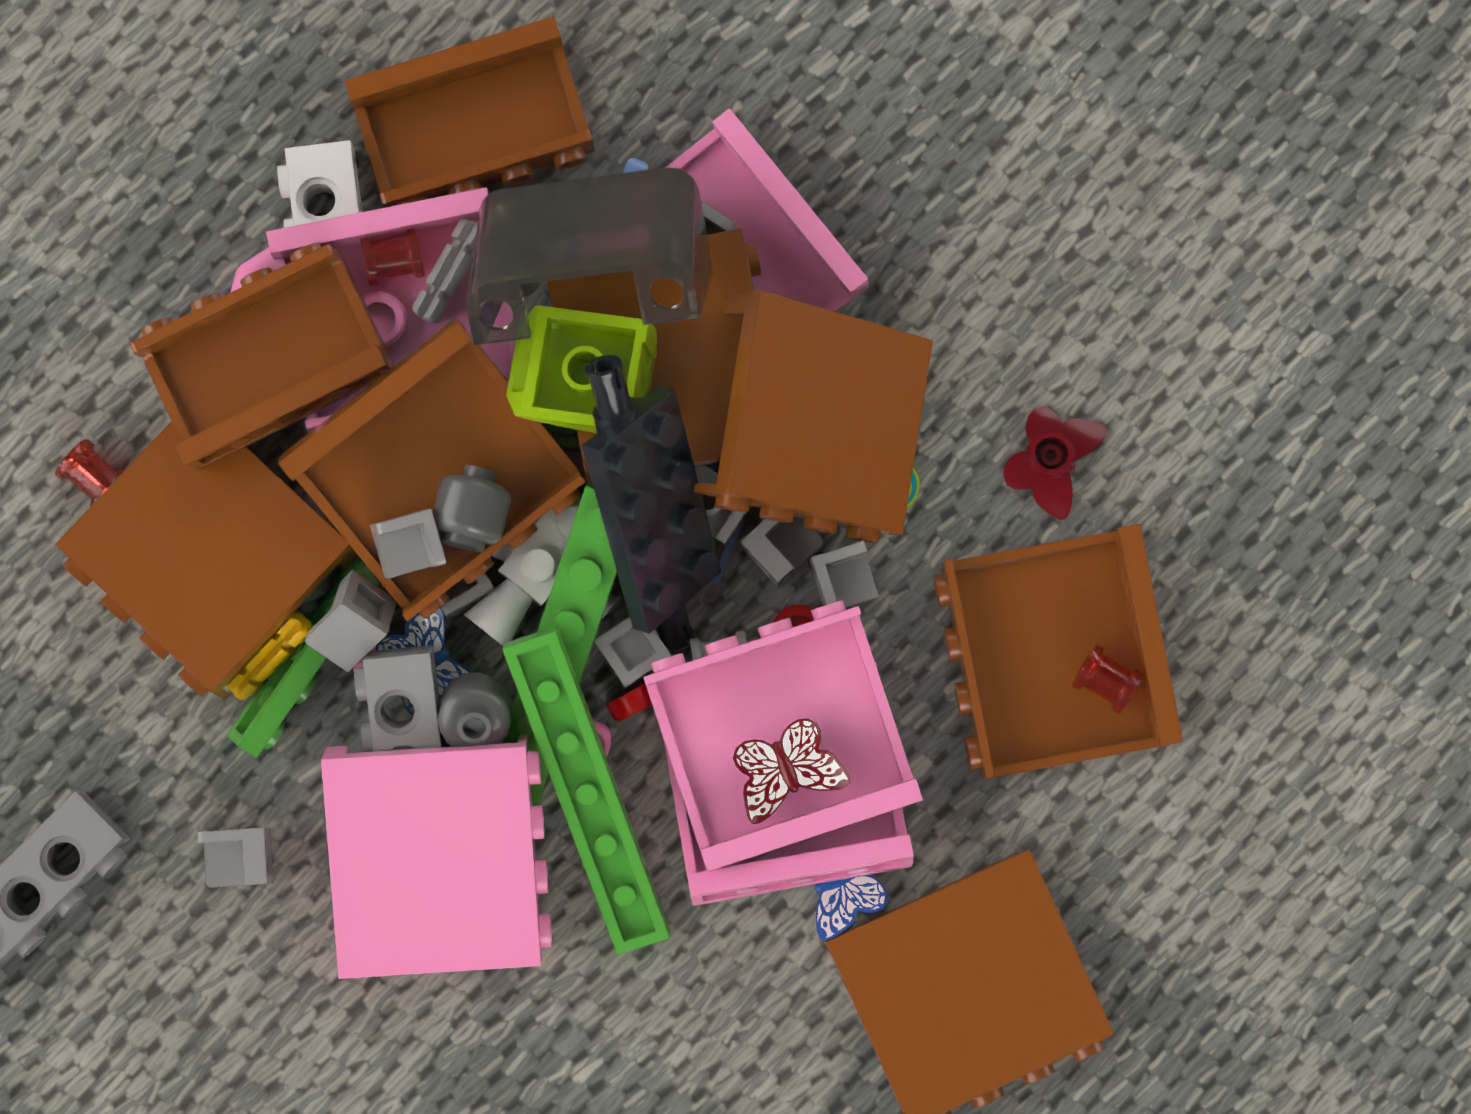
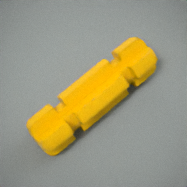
[226,610,313,700]

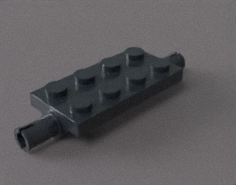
[582,355,722,650]

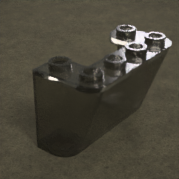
[467,168,713,345]

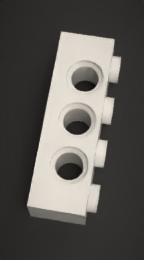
[277,140,362,228]

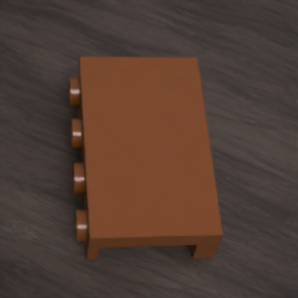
[344,16,595,208]
[130,243,395,470]

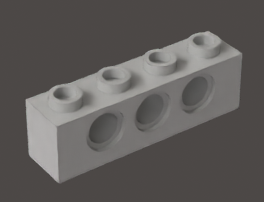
[354,645,445,752]
[0,791,131,984]

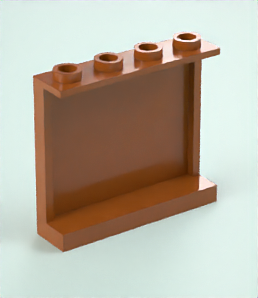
[544,228,761,483]
[694,290,933,543]
[278,317,585,622]
[55,421,359,700]
[933,524,1183,780]
[825,849,1114,1114]

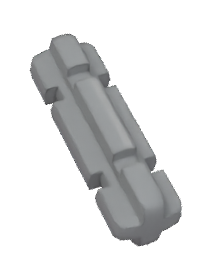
[412,218,486,324]

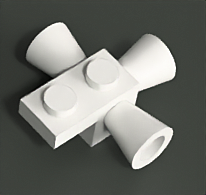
[464,495,620,646]

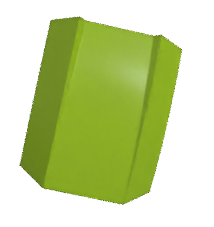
[506,305,657,433]

